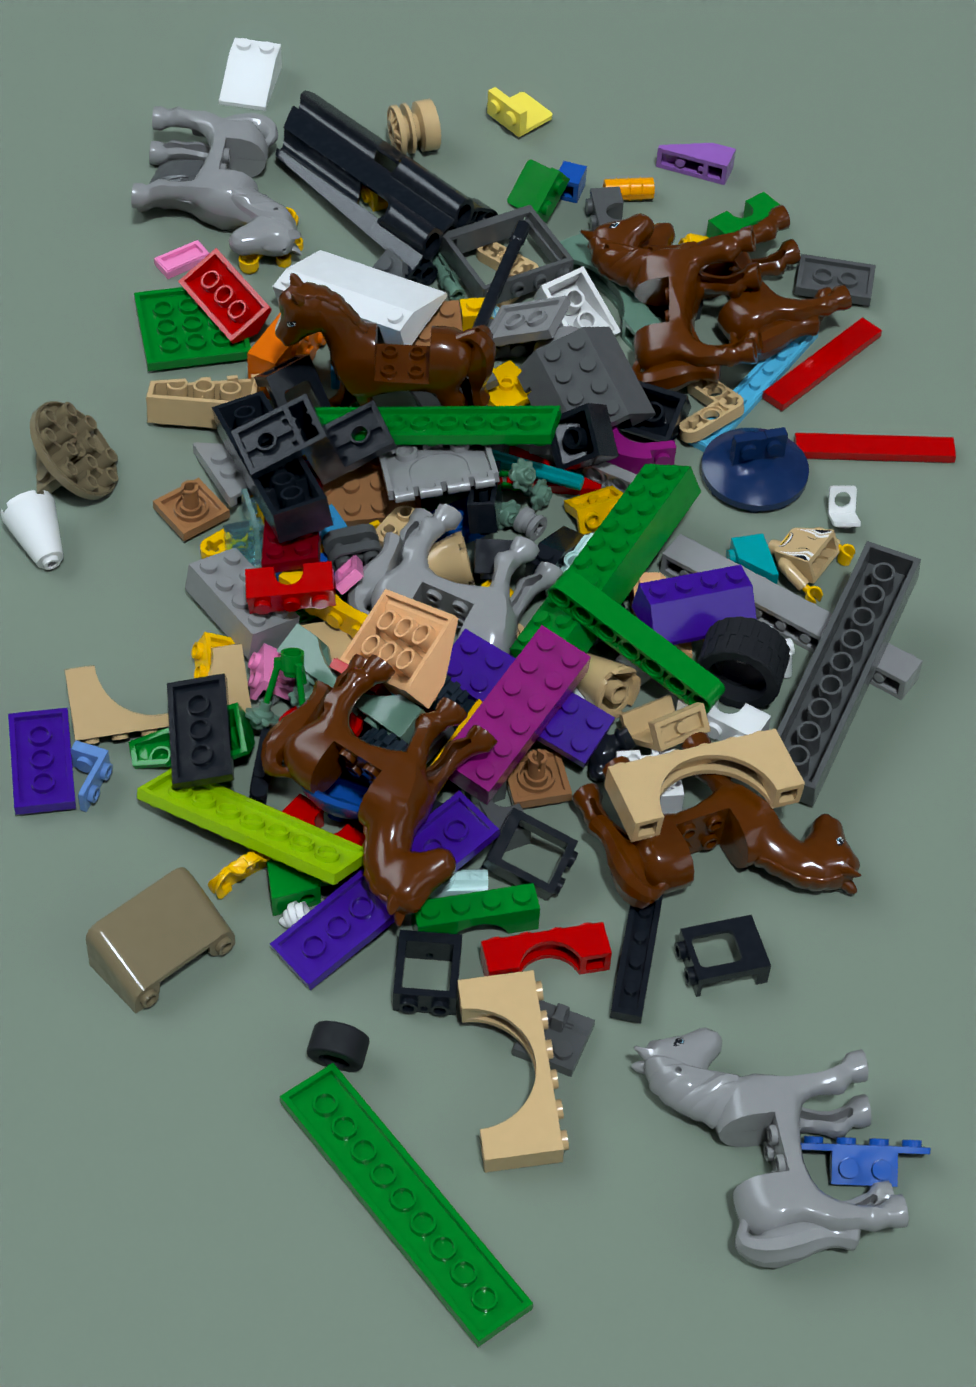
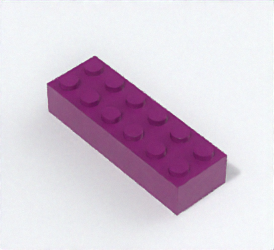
[448,625,591,805]

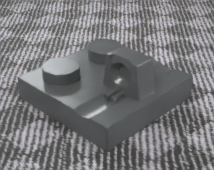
[512,1000,595,1077]

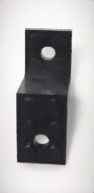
[231,393,397,485]

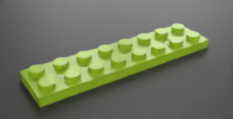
[137,768,363,885]

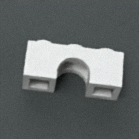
[676,698,771,741]

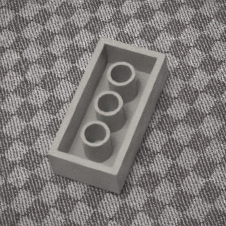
[185,547,300,659]

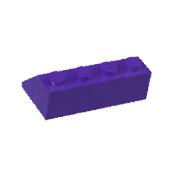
[632,564,757,645]

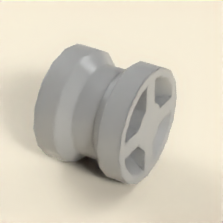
[513,506,548,541]

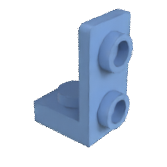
[71,740,113,812]

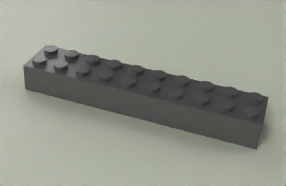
[777,541,921,806]

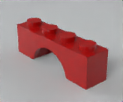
[480,922,612,976]

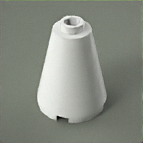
[0,490,63,570]

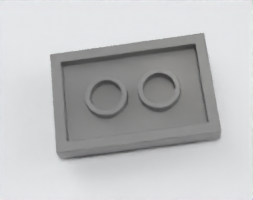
[489,295,571,346]

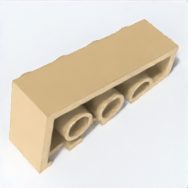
[146,374,261,429]

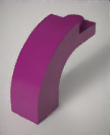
[606,425,676,474]

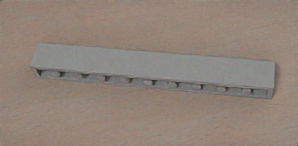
[660,534,923,700]

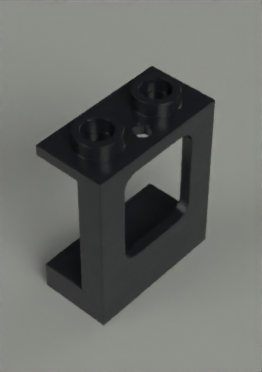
[254,354,331,409]
[675,914,771,997]

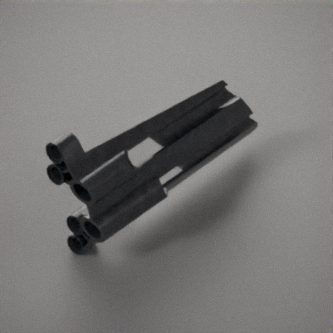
[275,90,498,286]

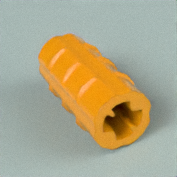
[603,176,655,201]

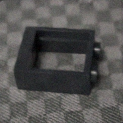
[481,807,578,901]
[393,930,462,1016]

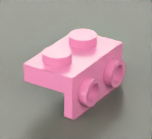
[248,643,295,701]

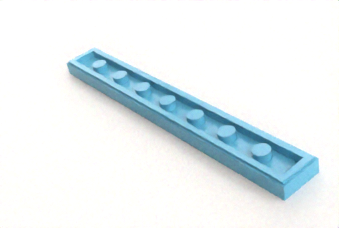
[688,332,819,452]

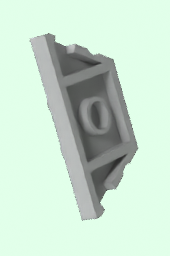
[193,442,252,507]

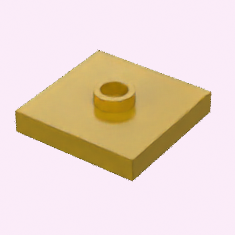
[487,360,531,406]

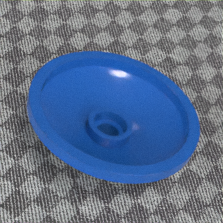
[301,777,369,822]

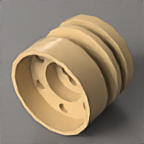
[387,98,441,155]

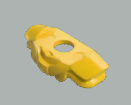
[208,850,271,899]

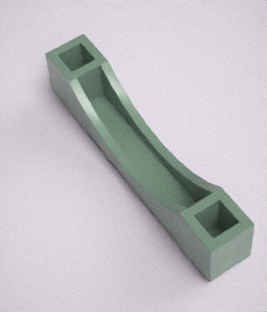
[560,234,662,352]
[276,623,426,745]

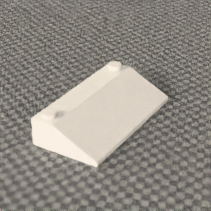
[272,250,447,345]

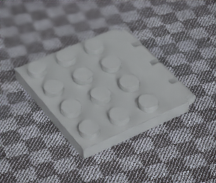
[379,444,500,503]

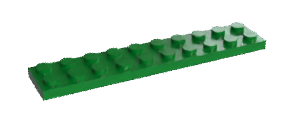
[314,406,561,446]
[280,1063,533,1347]

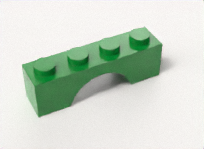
[411,883,540,934]

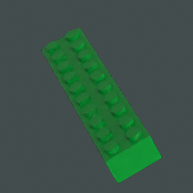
[509,464,701,658]

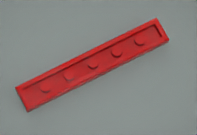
[762,317,882,411]
[794,433,956,463]

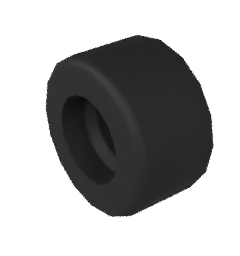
[307,1020,370,1072]

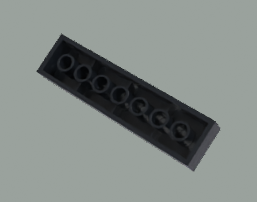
[212,391,333,543]

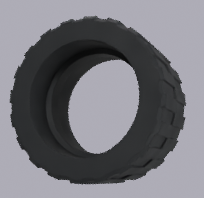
[697,616,790,709]

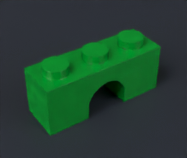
[706,192,780,238]

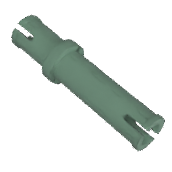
[433,250,466,302]

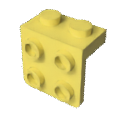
[487,87,553,137]

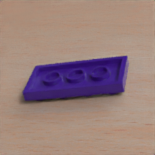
[8,707,76,815]

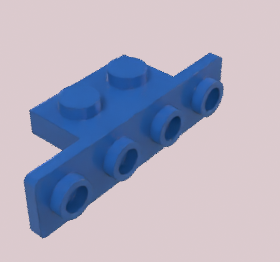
[801,1136,931,1187]

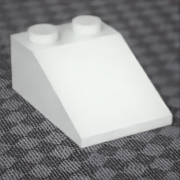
[219,38,282,111]
[533,266,621,336]

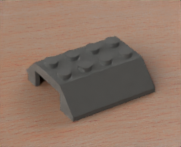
[517,327,656,427]

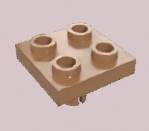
[153,477,230,541]
[506,748,572,808]

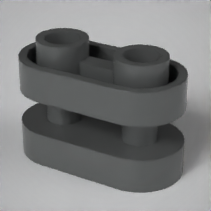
[322,524,382,572]

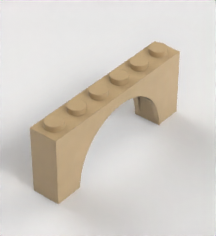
[64,643,251,744]
[604,728,805,842]
[457,970,569,1173]

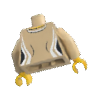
[768,527,855,604]

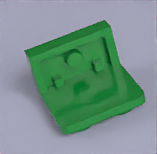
[507,159,570,223]

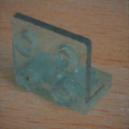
[224,488,264,566]

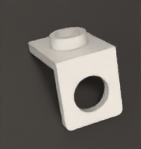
[828,486,861,529]

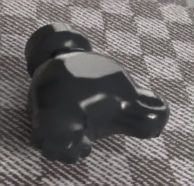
[589,725,636,783]

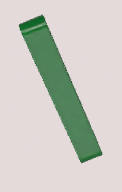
[547,569,725,713]

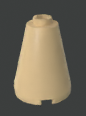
[428,531,475,585]
[576,653,641,719]

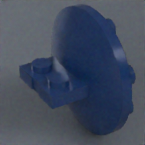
[701,427,809,513]

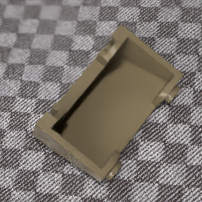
[86,867,235,1014]

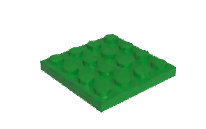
[134,287,251,371]

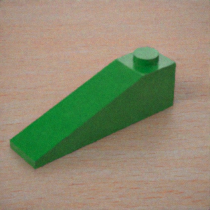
[129,702,255,769]

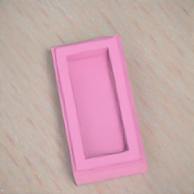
[154,240,209,279]
[335,555,364,595]

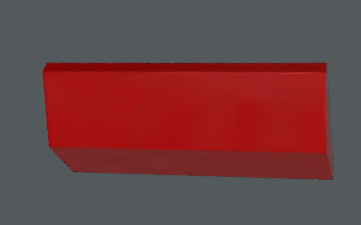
[178,248,272,344]

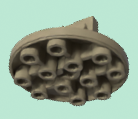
[30,401,118,500]

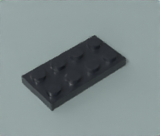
[167,673,235,790]

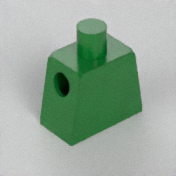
[266,859,338,916]

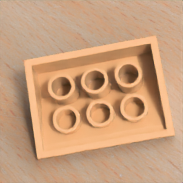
[340,589,459,709]

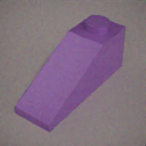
[656,143,736,185]

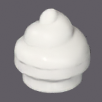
[279,901,310,928]

